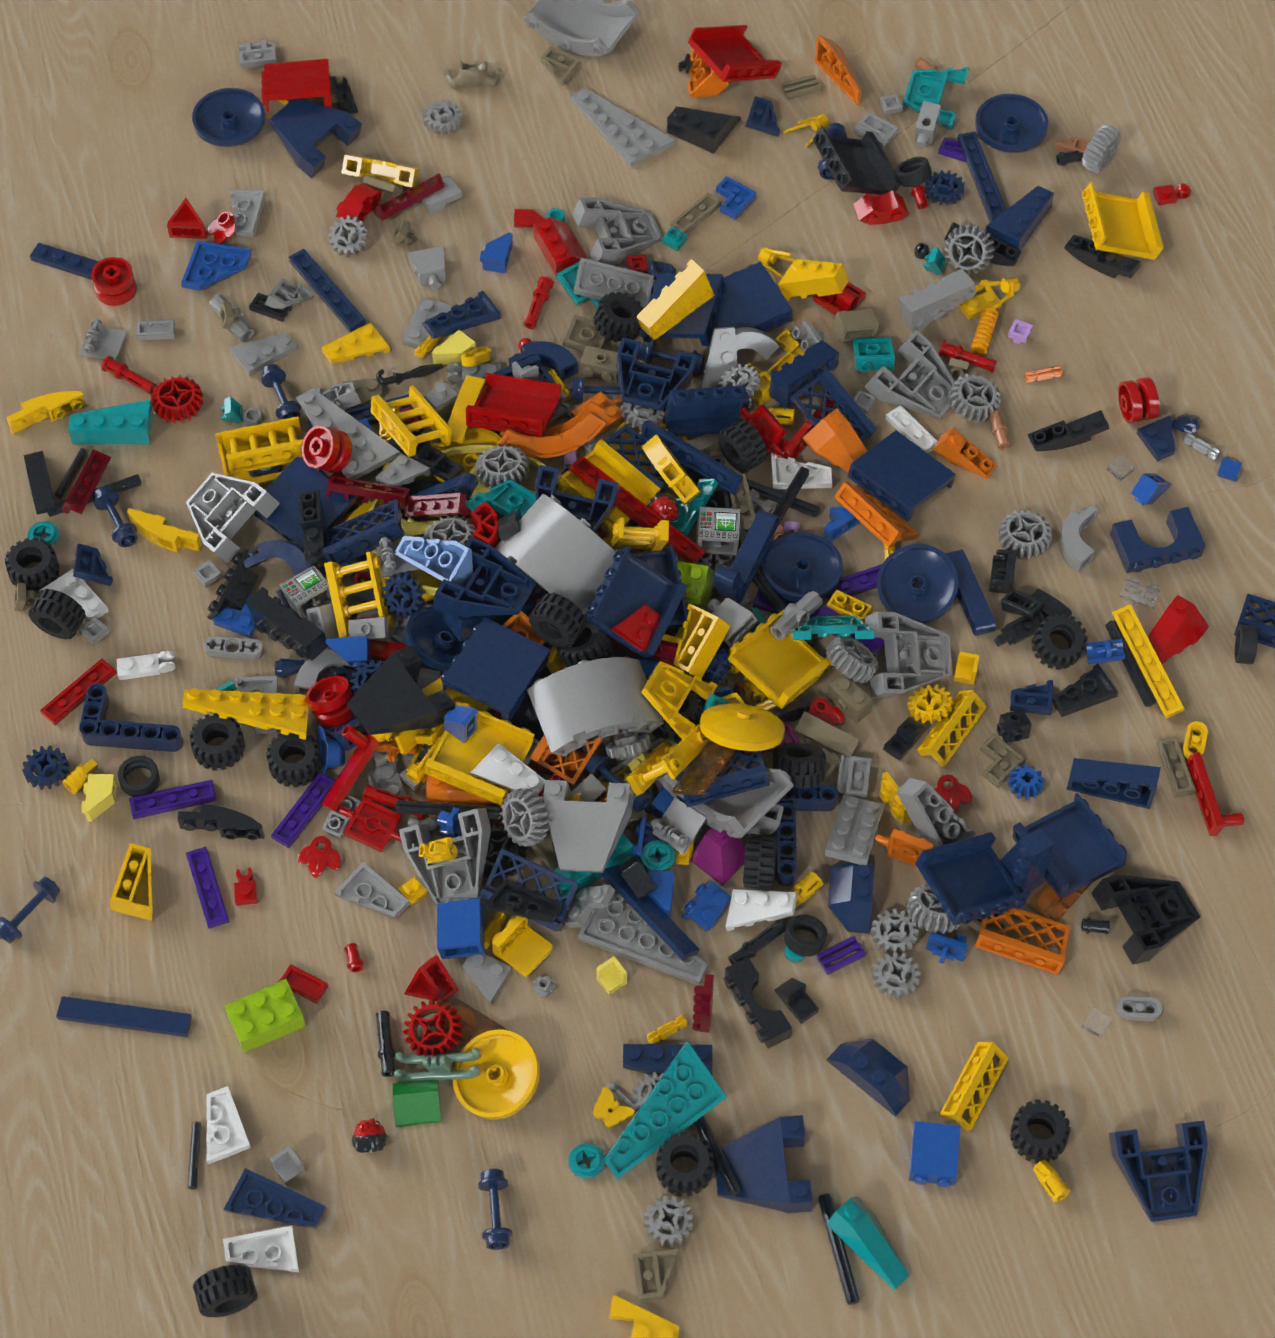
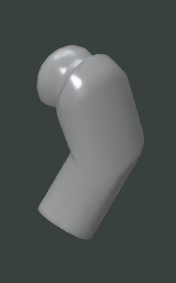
[408,815,439,832]

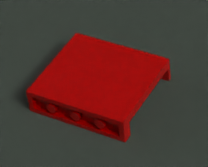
[688,25,782,82]
[261,58,332,112]
[466,373,561,437]

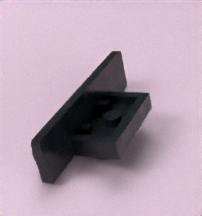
[207,549,259,620]

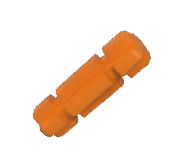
[1025,366,1062,383]

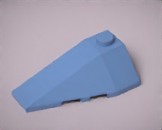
[394,536,473,588]

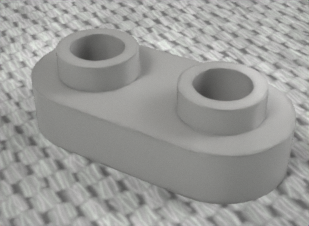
[1117,996,1162,1021]

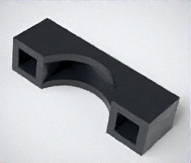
[723,957,792,1049]

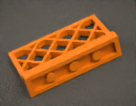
[834,481,920,548]
[530,735,604,785]
[974,908,1071,975]

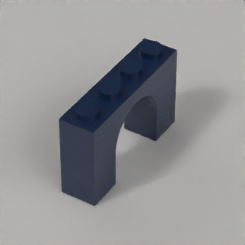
[1110,507,1205,573]

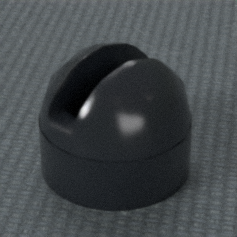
[914,243,930,259]

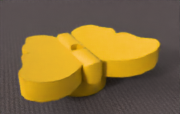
[593,1087,635,1129]

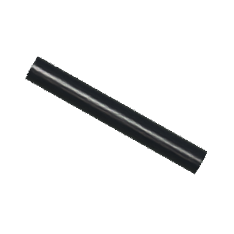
[55,448,87,498]
[188,1122,201,1190]

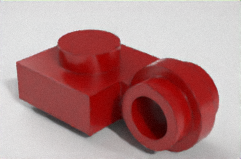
[1153,183,1191,206]

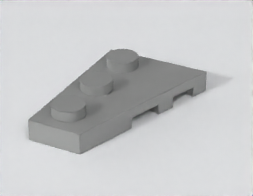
[230,190,266,237]
[402,298,453,348]
[700,326,738,388]
[228,333,298,376]
[236,676,278,734]
[334,862,410,919]

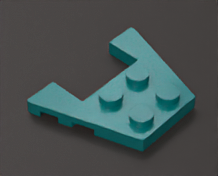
[903,67,969,130]
[660,479,718,535]
[465,480,536,517]
[792,615,874,640]

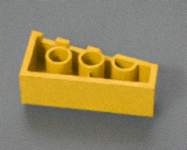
[636,259,714,341]

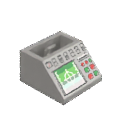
[696,507,740,555]
[279,565,332,620]

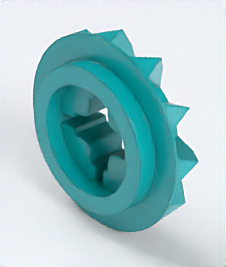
[27,521,60,545]
[641,840,675,871]
[568,1143,605,1179]

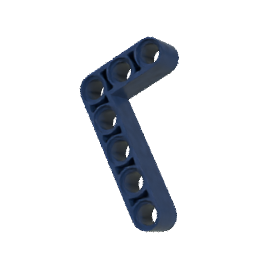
[714,510,780,604]
[79,683,183,752]
[776,784,838,886]

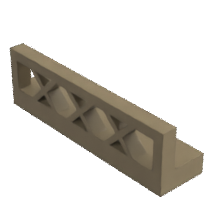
[729,474,755,545]

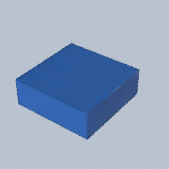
[1217,457,1242,482]

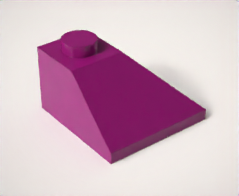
[690,828,746,886]

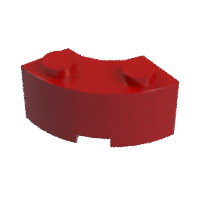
[335,183,383,223]
[854,190,909,225]
[471,502,501,548]

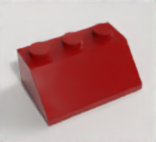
[533,217,587,276]

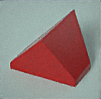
[167,197,207,239]
[404,955,459,1002]

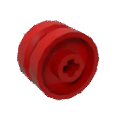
[91,257,137,306]
[1118,377,1159,424]
[301,425,352,473]
[306,676,355,727]

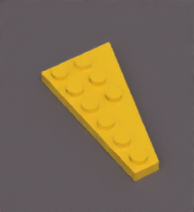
[182,688,309,740]

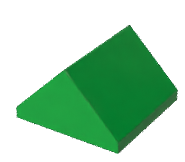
[393,1080,441,1127]

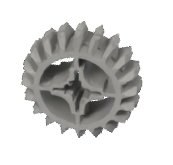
[1082,124,1121,174]
[944,224,995,275]
[949,372,1001,423]
[476,444,530,488]
[998,509,1052,560]
[424,515,476,546]
[826,636,879,683]
[500,788,551,846]
[907,885,961,934]

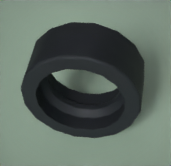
[895,157,932,187]
[1234,624,1258,664]
[118,755,160,797]
[784,914,828,957]

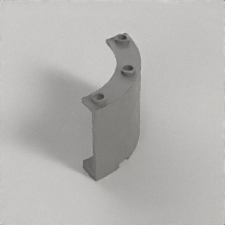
[523,0,640,56]
[494,494,618,615]
[527,656,665,757]
[657,740,794,838]

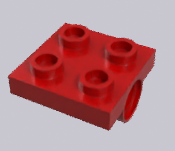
[813,282,866,316]

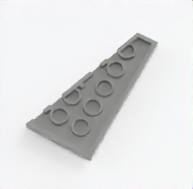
[570,88,675,168]
[296,388,400,480]
[578,882,707,985]

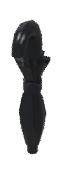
[376,364,443,385]

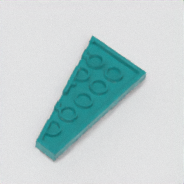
[603,1041,727,1179]

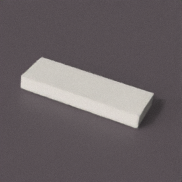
[885,405,937,453]

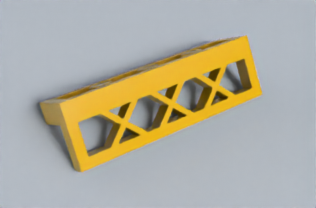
[917,690,987,767]
[939,1042,1009,1131]

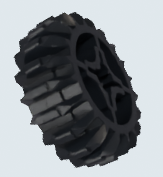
[483,824,527,880]

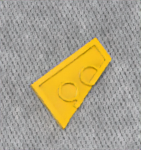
[321,322,390,364]

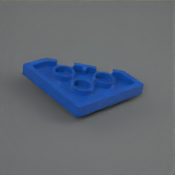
[181,240,252,291]

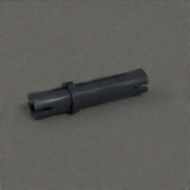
[728,920,786,965]
[376,1011,396,1077]

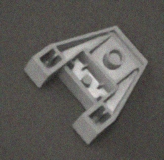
[572,198,663,266]
[865,329,955,419]
[186,473,280,564]
[865,612,953,698]
[543,780,634,873]
[399,808,491,906]

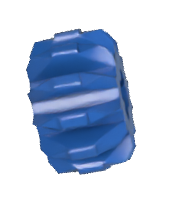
[1008,764,1045,801]

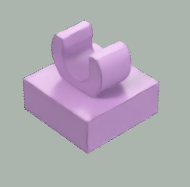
[1008,319,1033,345]

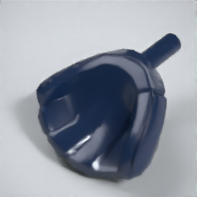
[649,260,676,291]
[1172,413,1200,433]

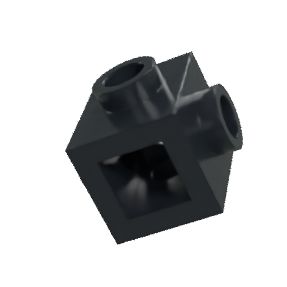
[997,710,1032,743]

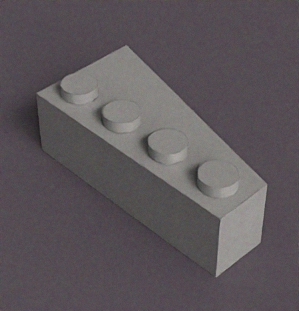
[898,269,976,333]
[896,778,976,848]

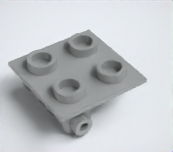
[79,319,127,361]
[376,537,421,578]
[651,798,707,854]

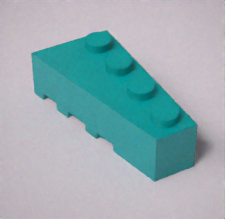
[68,399,154,445]
[550,833,633,901]

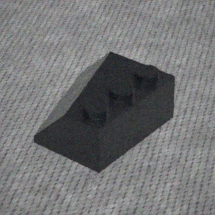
[667,106,741,154]

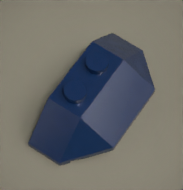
[828,855,875,934]
[826,1039,910,1117]

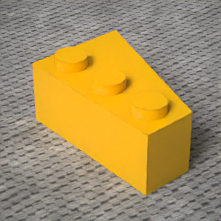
[673,603,731,678]
[110,843,153,921]

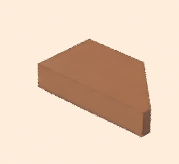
[1054,137,1090,158]

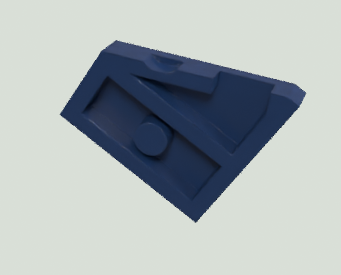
[745,96,780,137]
[1137,415,1175,462]
[73,543,113,586]
[1010,680,1053,716]

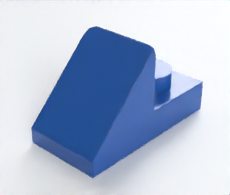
[824,507,860,542]

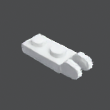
[117,651,176,680]

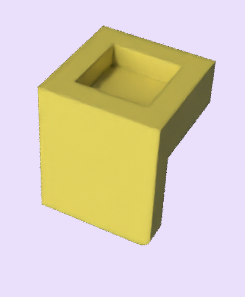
[596,956,627,995]

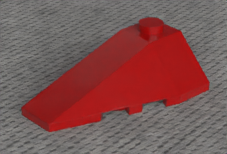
[1148,595,1209,664]

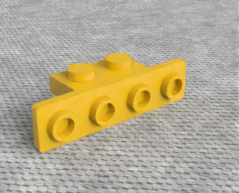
[395,724,445,754]

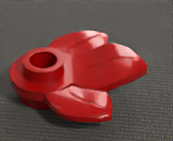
[206,212,236,244]
[807,697,845,726]
[934,774,972,814]
[298,836,340,878]

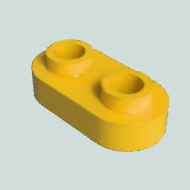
[1182,721,1208,759]

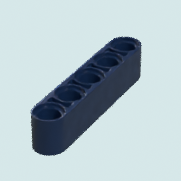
[400,473,479,520]
[945,549,996,636]

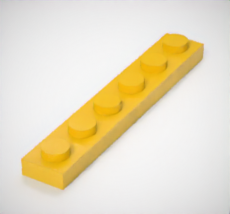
[1112,604,1185,719]

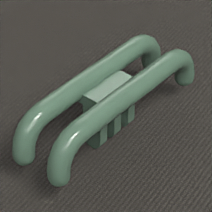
[394,1048,482,1081]

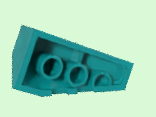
[827,1196,909,1290]

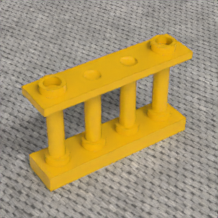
[371,385,452,457]
[221,417,303,475]
[603,518,669,552]
[324,552,394,638]
[626,725,710,796]

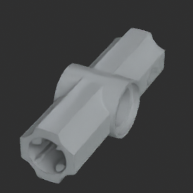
[209,294,254,342]
[770,591,822,640]

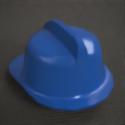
[316,726,346,774]

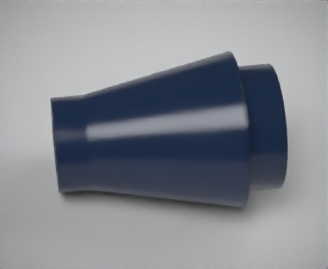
[274,658,305,679]

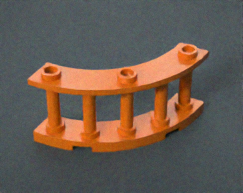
[497,401,607,458]

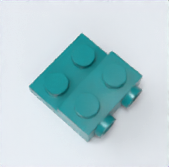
[852,337,895,372]

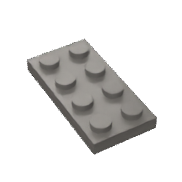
[573,258,654,308]
[825,794,885,866]

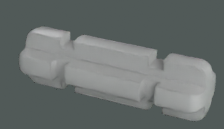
[1183,433,1221,460]

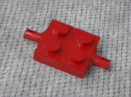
[739,405,787,458]
[338,797,402,853]

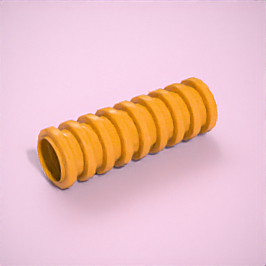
[971,307,998,356]

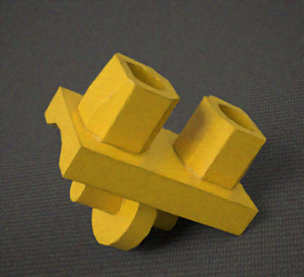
[419,837,458,864]

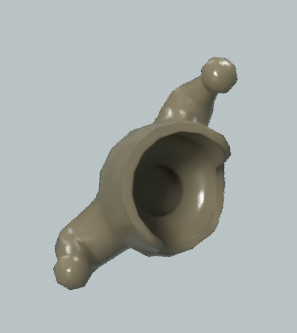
[444,61,502,89]

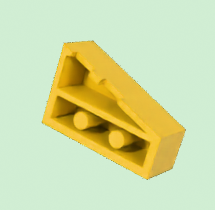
[778,259,849,301]

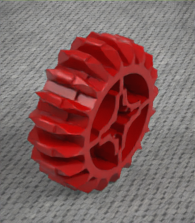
[151,375,203,424]
[403,999,464,1057]

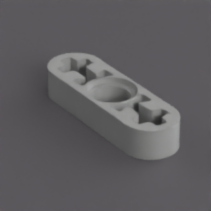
[203,636,263,660]

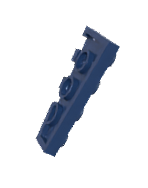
[424,291,501,339]
[623,1044,713,1077]
[223,1168,327,1229]

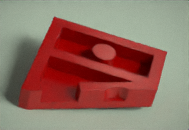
[611,605,661,651]

